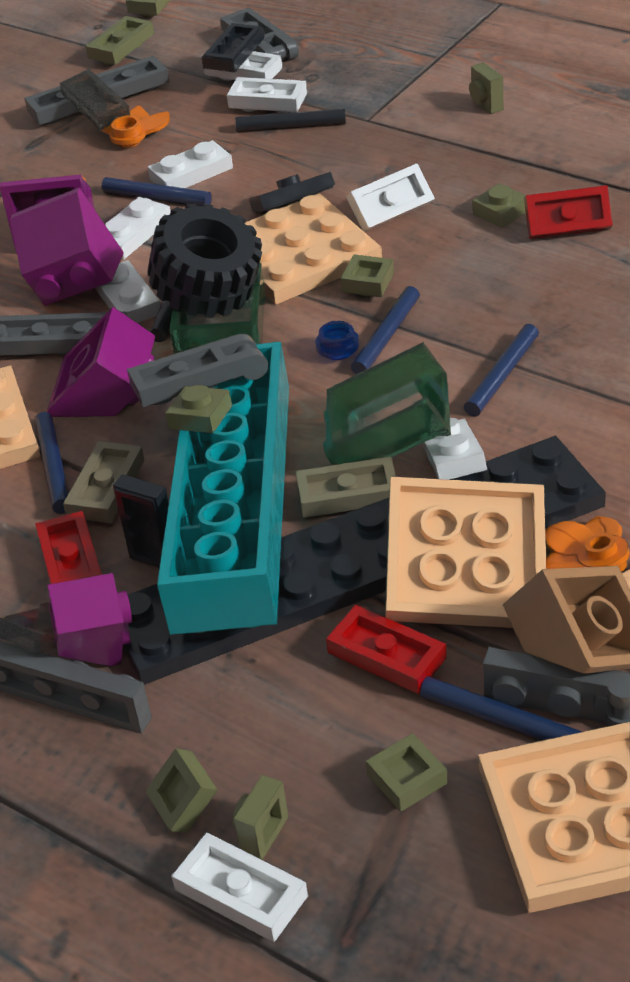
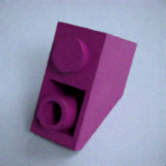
[47,573,132,666]

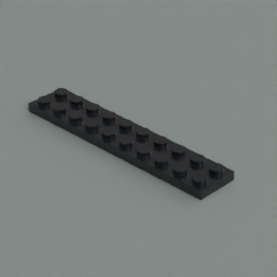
[123,435,606,685]

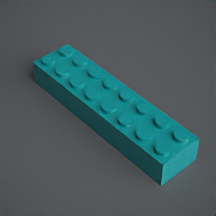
[157,341,289,635]

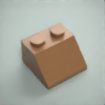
[502,566,630,674]

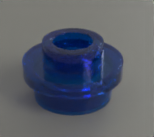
[315,321,359,360]

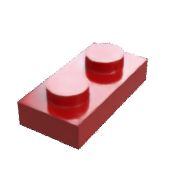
[524,185,613,239]
[35,511,102,584]
[326,605,447,694]

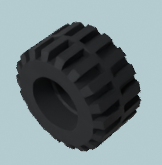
[147,204,262,318]

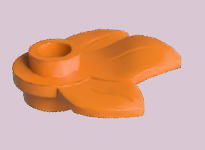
[97,105,170,148]
[545,516,630,573]

